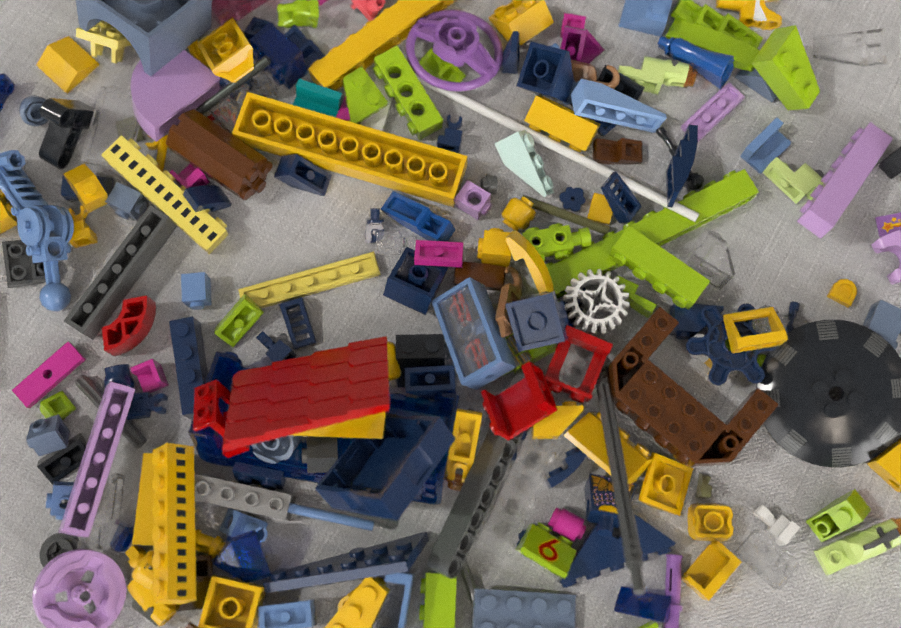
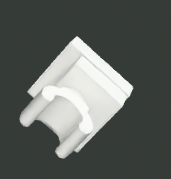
[753,505,800,546]

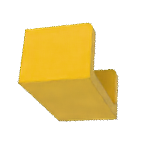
[681,540,742,601]

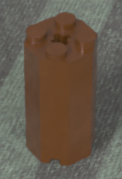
[166,109,273,201]

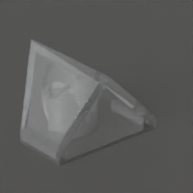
[208,83,249,134]

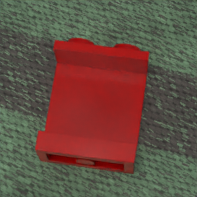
[481,361,558,441]

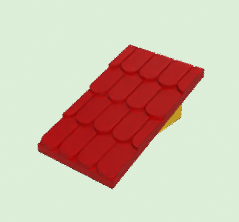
[223,336,390,451]

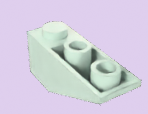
[495,130,554,197]

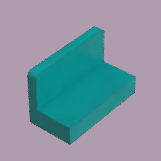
[292,79,342,117]

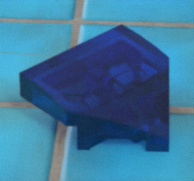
[213,529,271,583]

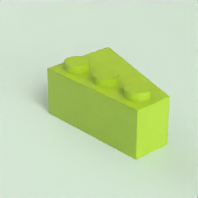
[751,25,820,110]

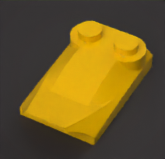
[197,17,254,83]

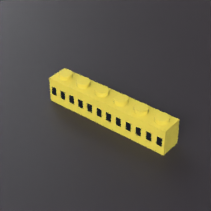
[101,135,228,254]

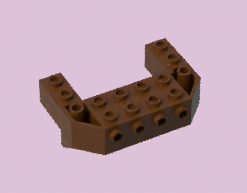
[608,307,779,467]

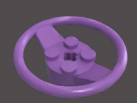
[406,10,503,92]

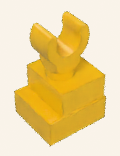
[69,205,98,248]

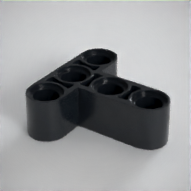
[39,98,101,170]

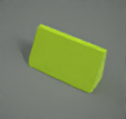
[214,294,264,347]

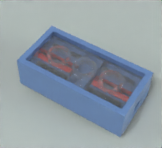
[431,277,516,390]

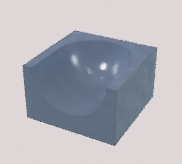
[76,0,212,76]

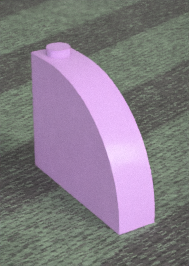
[131,50,222,142]

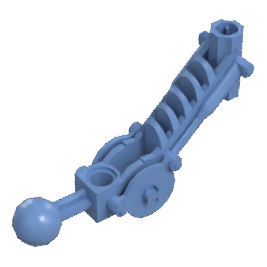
[0,150,74,312]

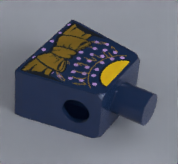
[585,473,637,537]

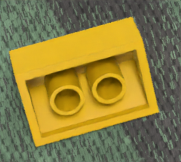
[564,411,653,484]

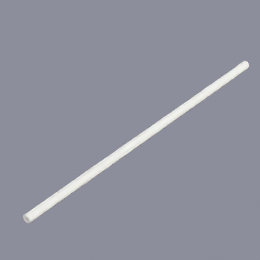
[415,73,699,222]

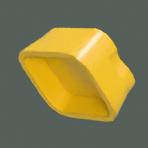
[687,503,733,542]

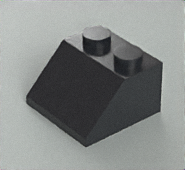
[396,334,445,388]

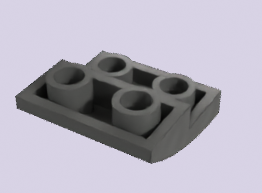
[2,240,50,288]

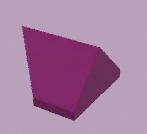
[560,26,605,64]

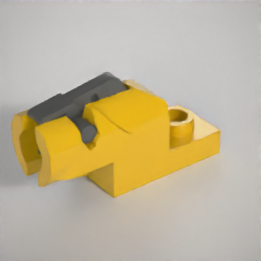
[125,546,177,627]

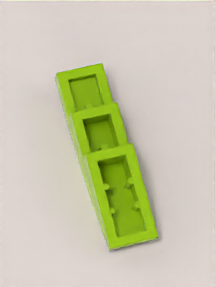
[670,0,763,49]
[666,18,760,72]

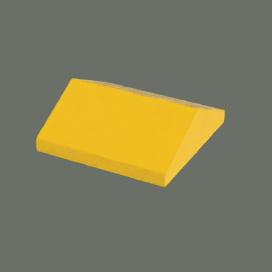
[36,36,100,94]
[638,452,693,516]

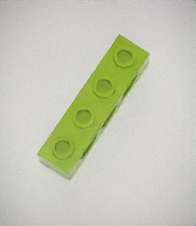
[373,45,443,141]

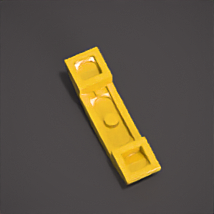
[505,230,554,293]

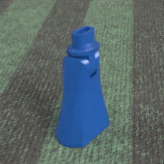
[658,36,734,89]

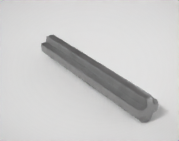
[75,375,147,449]

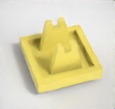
[76,20,131,64]

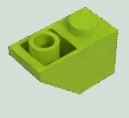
[806,489,871,543]

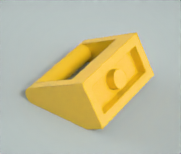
[723,307,788,353]

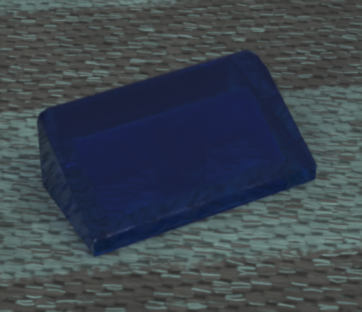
[614,586,672,623]

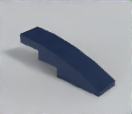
[666,124,698,208]

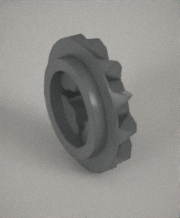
[39,533,81,567]

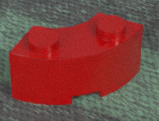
[102,295,156,356]

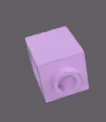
[455,180,492,220]

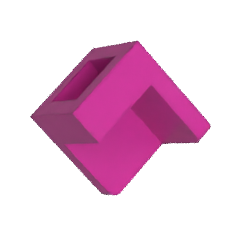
[169,164,209,188]
[130,359,169,393]

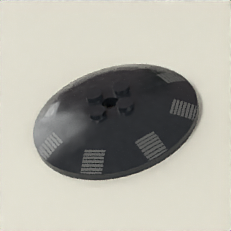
[756,319,901,468]

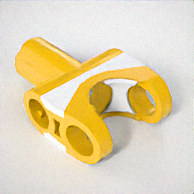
[716,0,782,30]

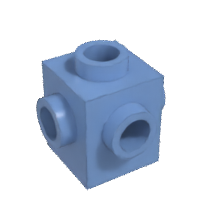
[46,481,74,520]

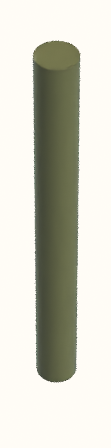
[523,195,610,235]

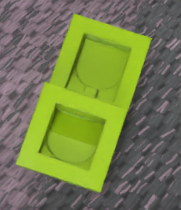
[419,48,466,82]
[616,275,657,318]

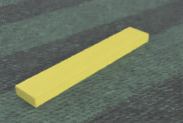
[238,252,381,309]

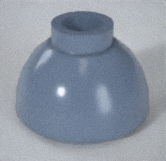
[19,95,49,126]

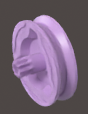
[33,549,126,628]

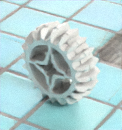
[563,269,630,334]

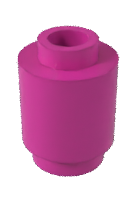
[547,507,587,542]

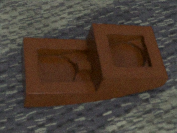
[593,138,643,165]
[453,262,506,291]

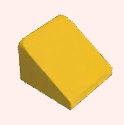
[587,193,613,225]

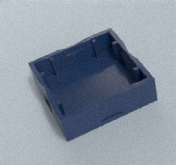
[315,413,456,521]

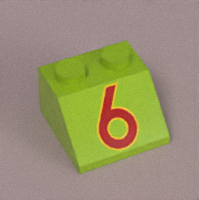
[515,522,577,579]

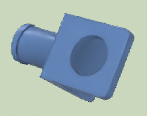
[219,508,268,546]

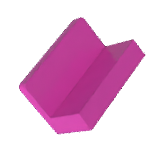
[414,240,463,268]

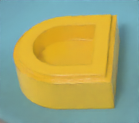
[826,279,857,308]

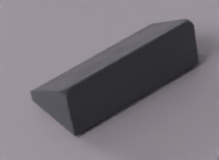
[597,65,645,101]
[37,433,87,485]

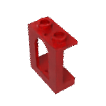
[545,325,613,403]
[193,379,250,458]

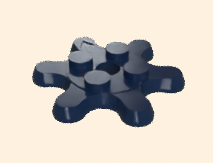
[686,303,778,386]

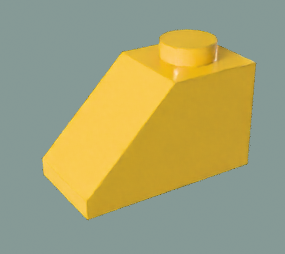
[63,163,108,213]

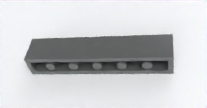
[64,205,177,340]

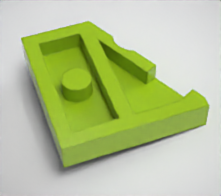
[343,66,388,124]

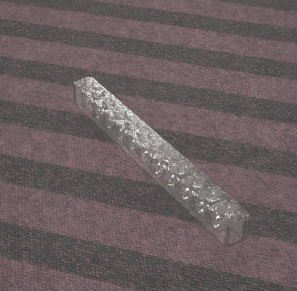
[475,285,623,560]

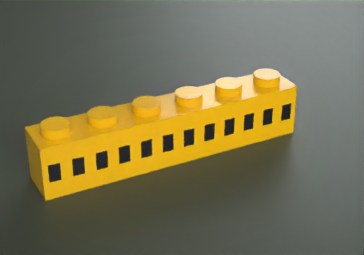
[152,443,196,604]

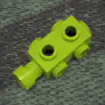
[522,223,591,261]

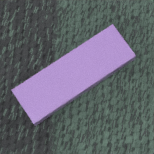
[681,82,745,142]

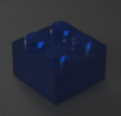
[250,22,308,90]

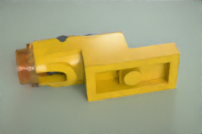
[446,408,482,491]

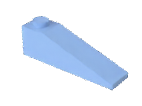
[571,79,667,133]

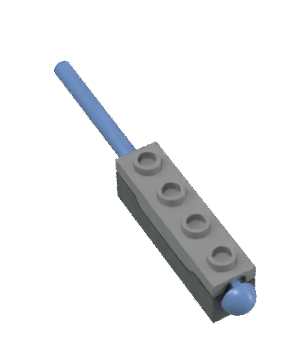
[194,474,375,531]

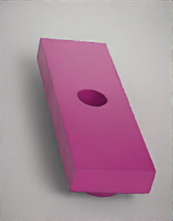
[12,341,86,409]

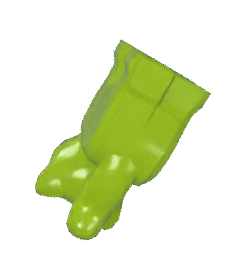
[277,0,319,29]

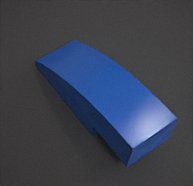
[381,191,455,242]

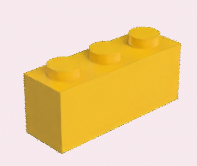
[524,94,601,152]

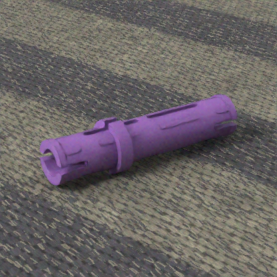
[661,554,683,628]

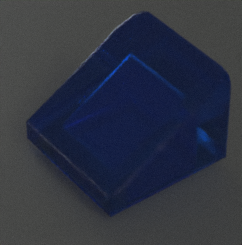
[110,522,134,552]

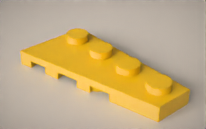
[325,576,390,628]

